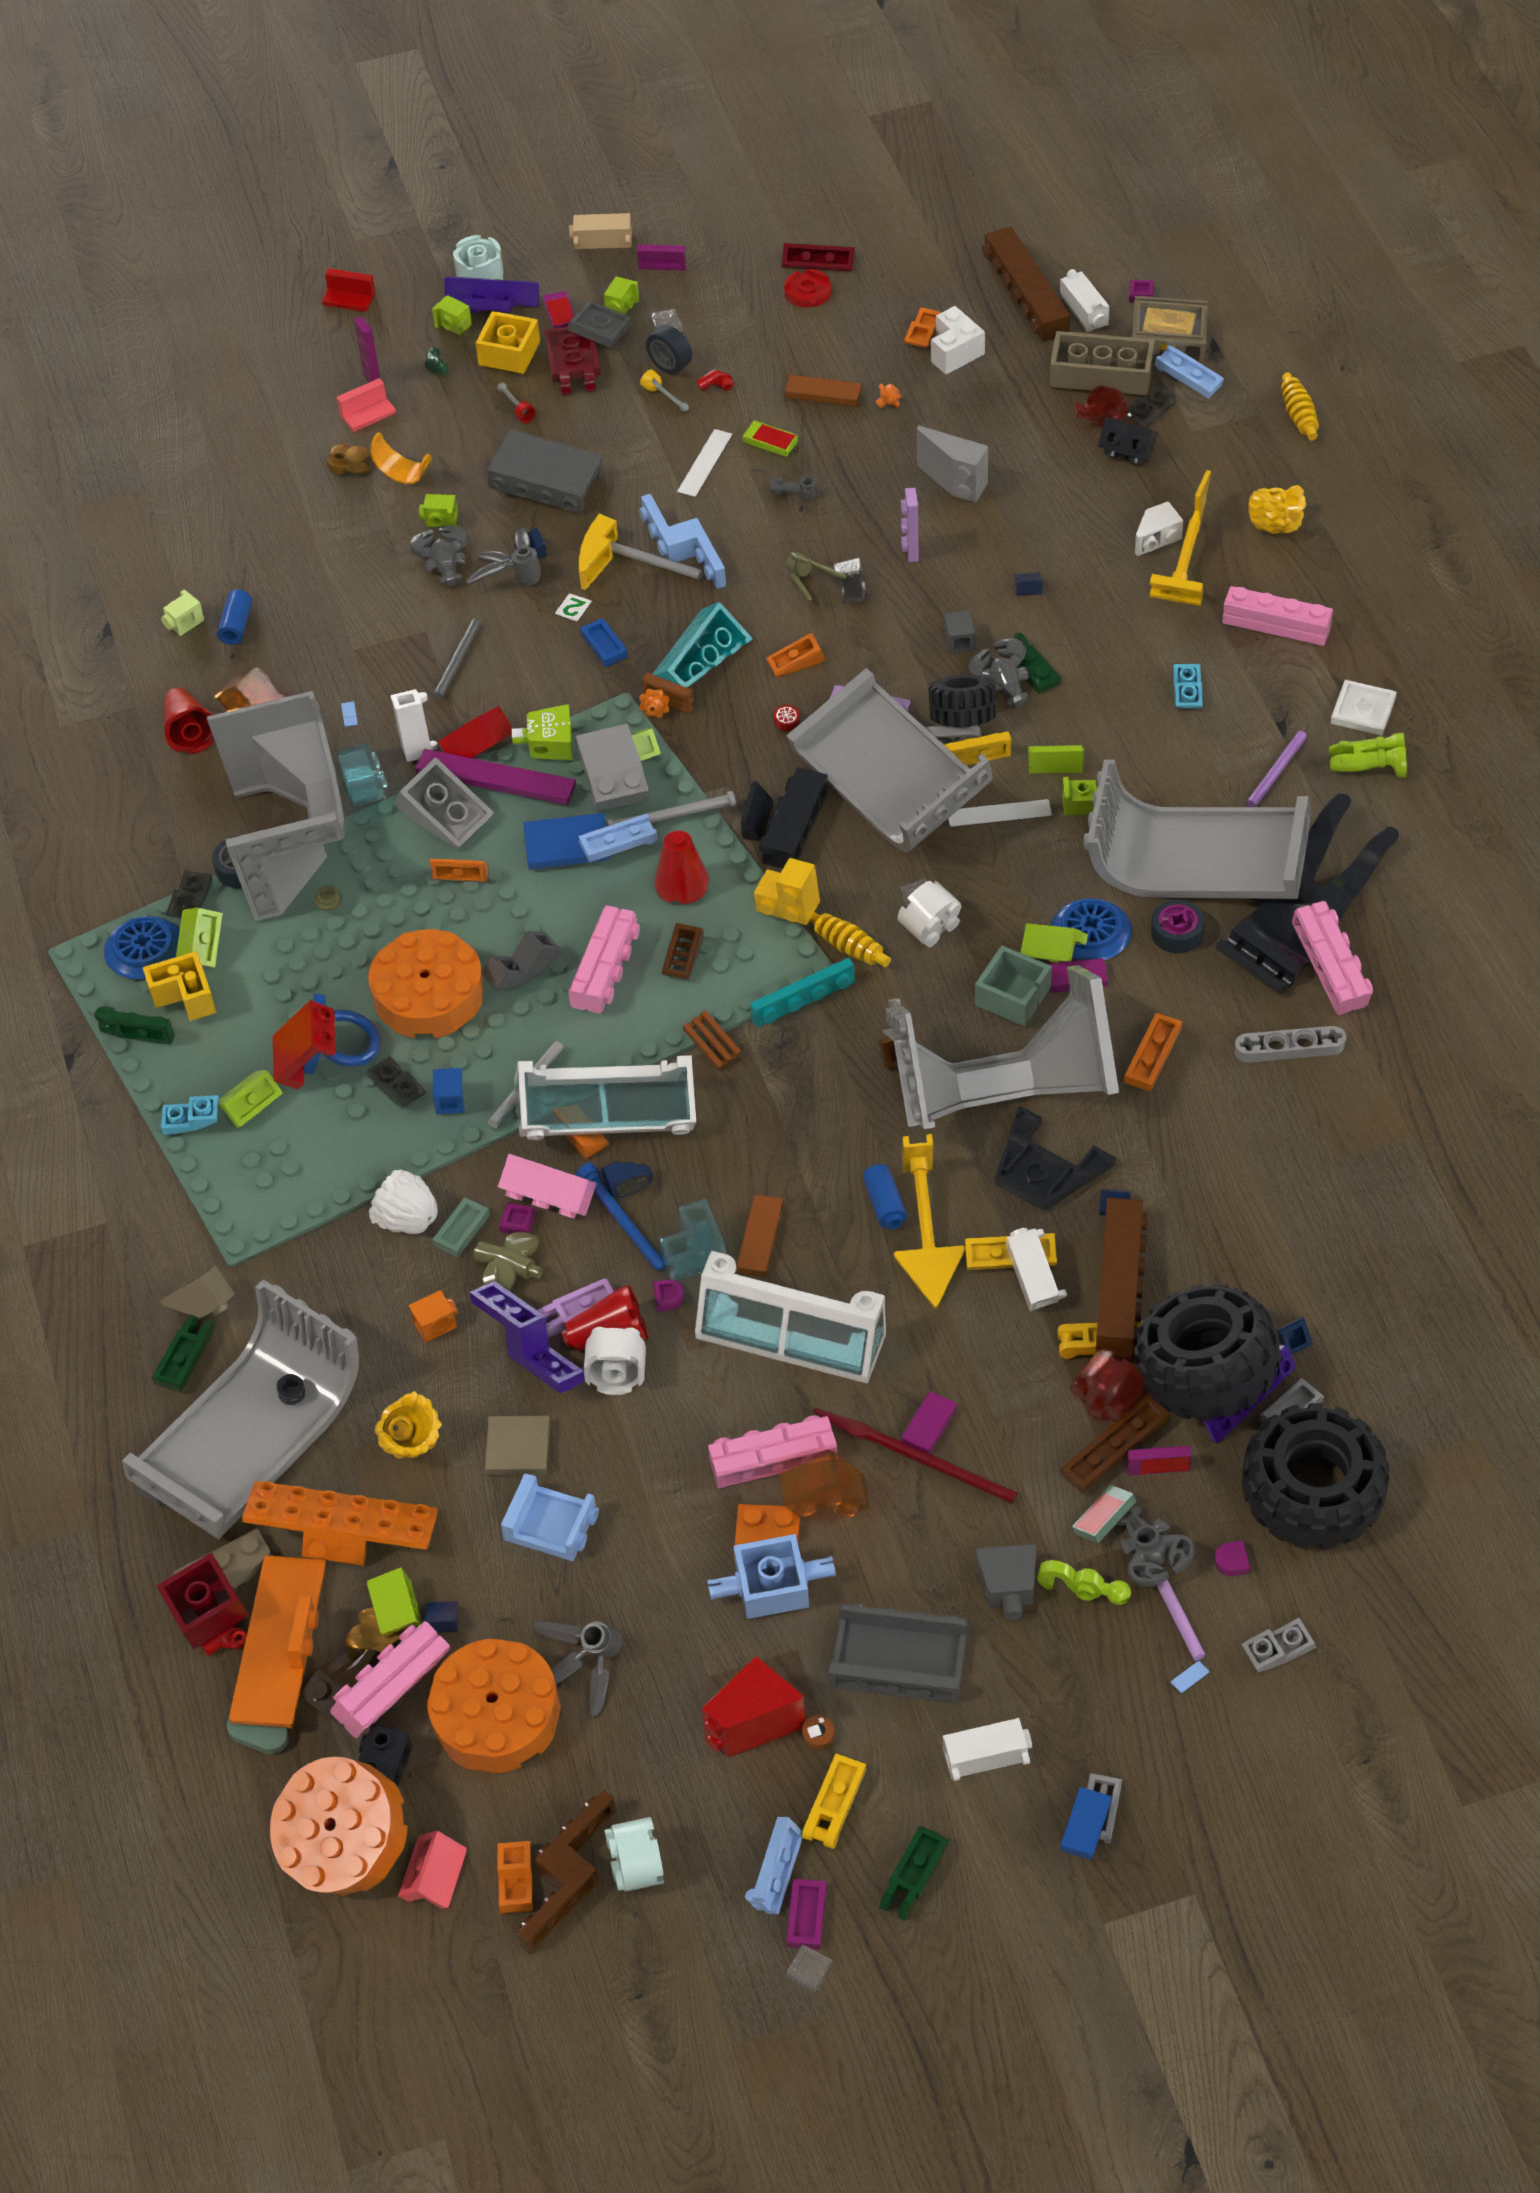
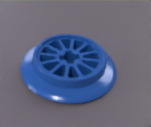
[1051,898,1132,960]
[104,916,180,979]

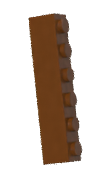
[982,227,1070,342]
[1095,1198,1148,1358]

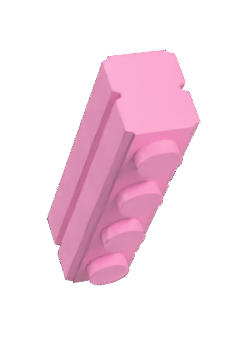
[1222,586,1333,646]
[1292,901,1373,1015]
[568,905,640,1014]
[708,1415,838,1489]
[330,1621,451,1738]

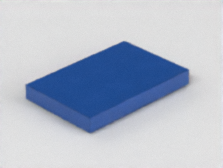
[523,813,610,870]

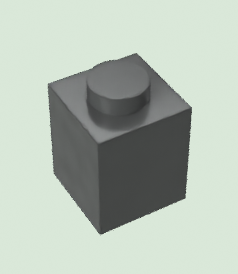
[944,610,975,655]

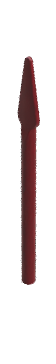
[813,1408,1018,1504]

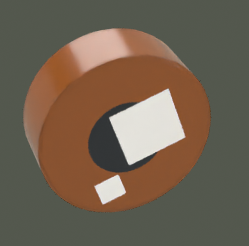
[802,1715,835,1750]

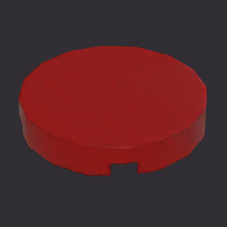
[784,269,832,308]

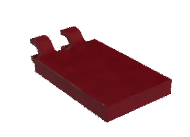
[544,326,601,396]

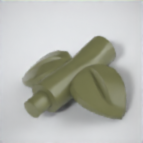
[473,1232,543,1291]

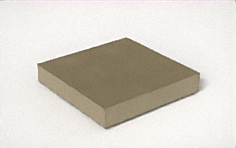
[485,1416,550,1475]

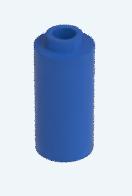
[217,590,253,645]
[862,1164,907,1230]

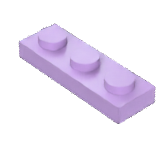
[901,488,919,562]

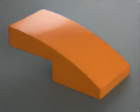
[904,307,942,349]
[497,1841,533,1914]

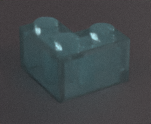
[336,743,387,807]
[659,1198,726,1280]

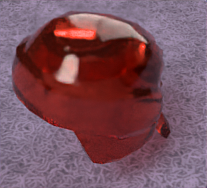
[1074,385,1128,427]

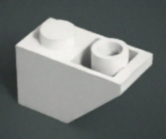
[1135,501,1183,556]

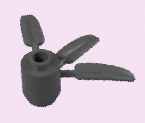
[467,527,542,585]
[532,1621,622,1718]

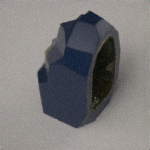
[601,1161,654,1198]

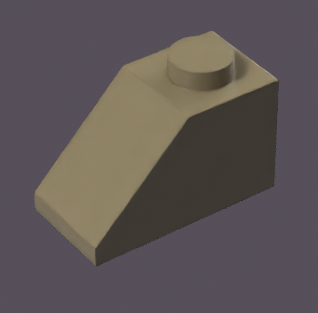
[160,1265,235,1318]

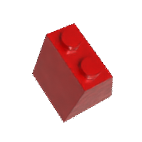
[702,1656,805,1758]

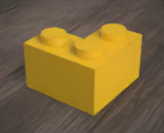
[753,858,820,925]
[142,951,217,1021]

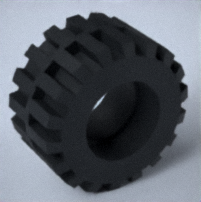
[929,675,996,727]

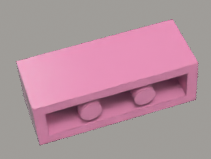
[498,1154,597,1219]

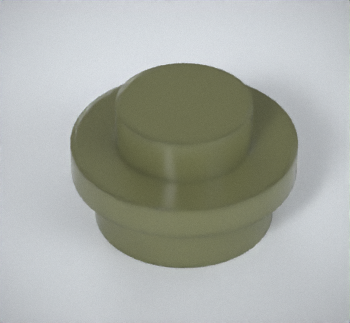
[314,885,342,911]

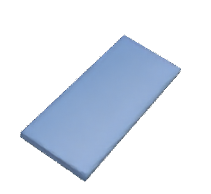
[341,701,358,727]
[1170,1661,1210,1693]

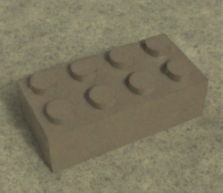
[1049,331,1155,396]

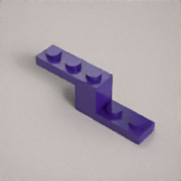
[470,1281,585,1393]

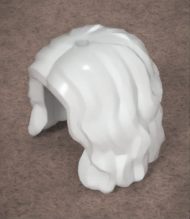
[369,1170,438,1234]

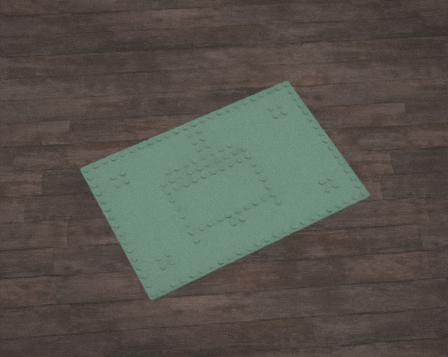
[48,693,833,1268]

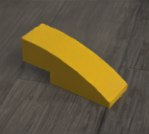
[579,513,618,590]

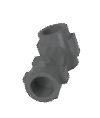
[770,476,818,501]

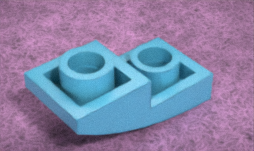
[1173,664,1203,708]
[161,1095,219,1135]

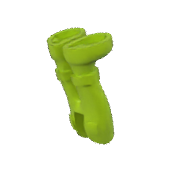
[1328,733,1407,778]

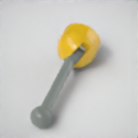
[640,369,689,412]

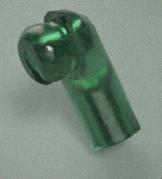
[425,347,449,376]

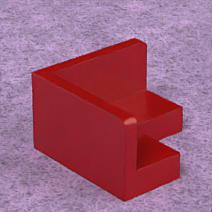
[438,706,513,758]

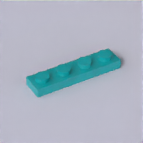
[750,957,855,1028]

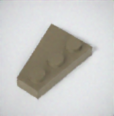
[173,1528,272,1590]

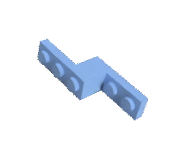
[639,494,726,589]

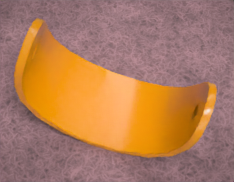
[370,432,432,484]

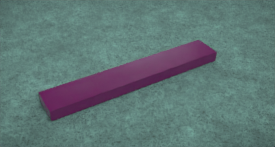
[415,749,576,805]

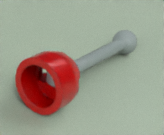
[497,382,536,423]

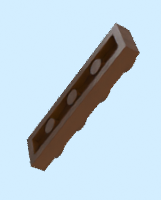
[1061,1395,1170,1494]

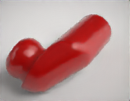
[696,370,734,391]
[200,1627,247,1657]

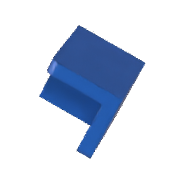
[433,1068,465,1114]

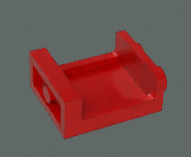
[273,1000,336,1090]

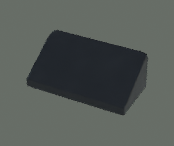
[741,781,773,842]

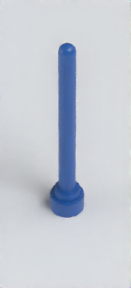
[575,1162,664,1271]

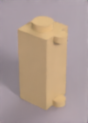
[569,213,632,249]

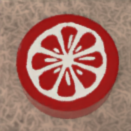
[773,705,800,731]

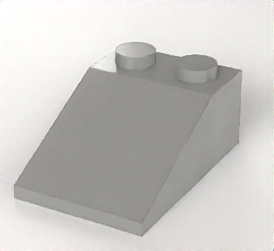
[917,426,988,503]
[575,724,649,812]
[394,757,494,850]

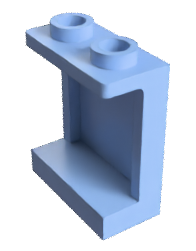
[501,1473,599,1561]

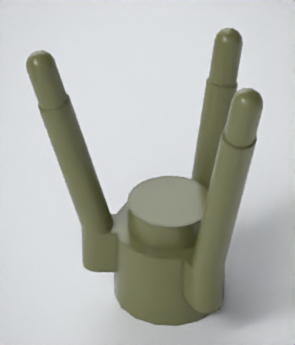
[786,552,846,601]

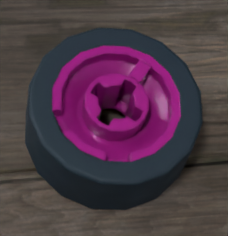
[1151,900,1205,953]

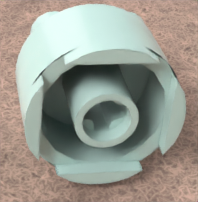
[453,235,504,280]
[604,1817,664,1892]

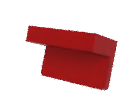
[322,268,376,312]

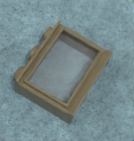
[1131,296,1208,361]

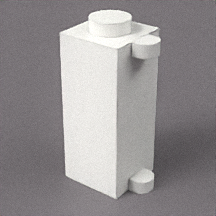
[1060,269,1109,332]
[391,689,438,762]
[1006,1228,1067,1311]
[943,1718,1032,1781]

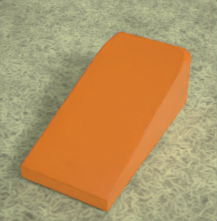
[766,633,826,677]

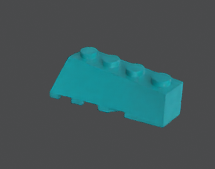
[653,602,753,688]

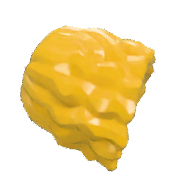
[1248,485,1306,534]
[375,1391,442,1459]

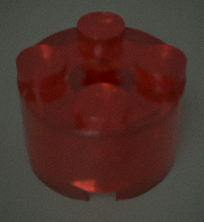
[1070,1350,1144,1421]

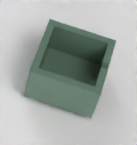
[975,945,1052,1027]

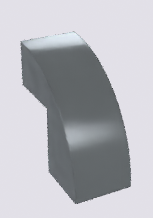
[482,931,561,990]

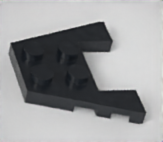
[995,1106,1116,1211]

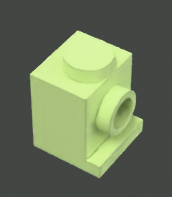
[161,589,204,636]

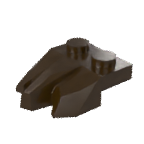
[300,1648,381,1730]

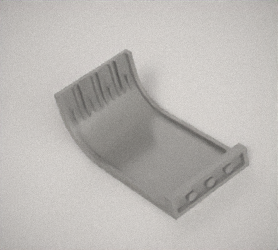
[787,668,993,852]
[1084,760,1312,899]
[122,1280,359,1540]

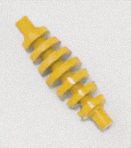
[1281,372,1319,441]
[809,912,891,967]

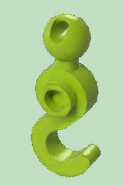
[1037,1560,1131,1605]

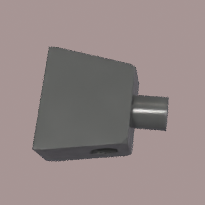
[976,1544,1036,1620]

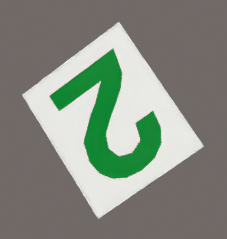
[555,593,592,621]

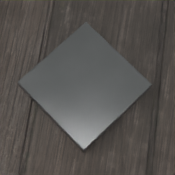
[568,300,632,348]

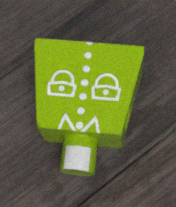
[512,704,573,760]

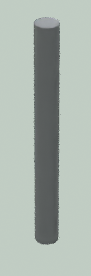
[433,619,481,700]

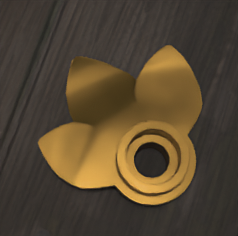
[326,444,371,475]
[345,1607,406,1662]

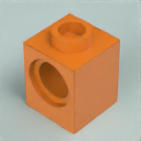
[408,1290,458,1343]

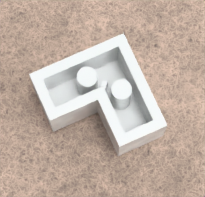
[931,306,985,375]

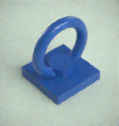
[304,993,381,1074]

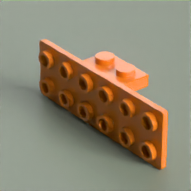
[242,1481,438,1566]
[229,1556,326,1728]

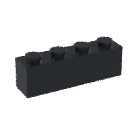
[759,767,828,869]

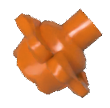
[875,383,901,409]
[639,689,670,718]

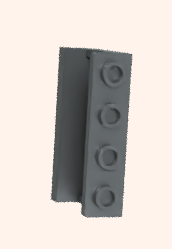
[487,429,603,514]
[829,1603,967,1704]

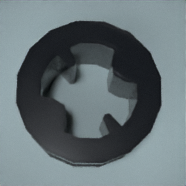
[277,1374,305,1405]

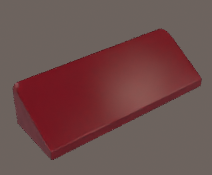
[781,243,856,272]

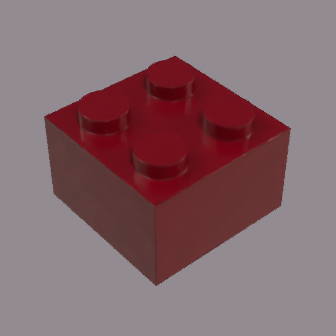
[156,1552,249,1649]

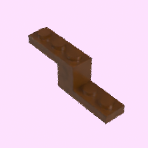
[517,1790,616,1954]

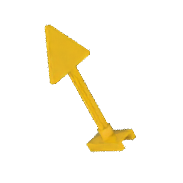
[1149,470,1212,606]
[894,1134,965,1308]

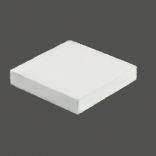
[1330,680,1397,736]

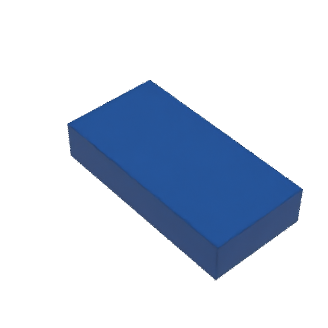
[580,618,628,667]
[1060,1787,1112,1861]

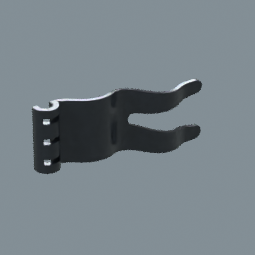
[1216,794,1399,995]

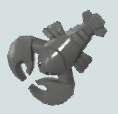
[410,525,469,586]
[968,638,1029,709]
[1117,1506,1195,1587]

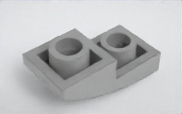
[1241,1618,1317,1672]

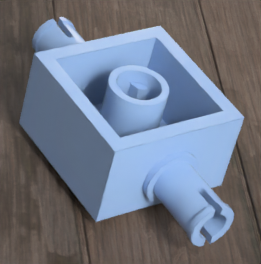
[707,1534,836,1619]

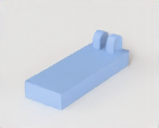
[1154,345,1224,399]
[579,814,658,863]
[745,1817,803,1915]

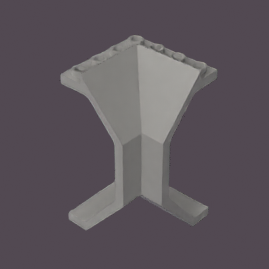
[207,691,347,921]
[882,965,1119,1129]

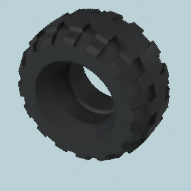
[1134,1284,1281,1420]
[1242,1403,1389,1550]

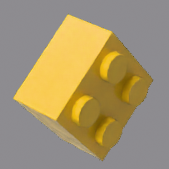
[475,311,540,374]

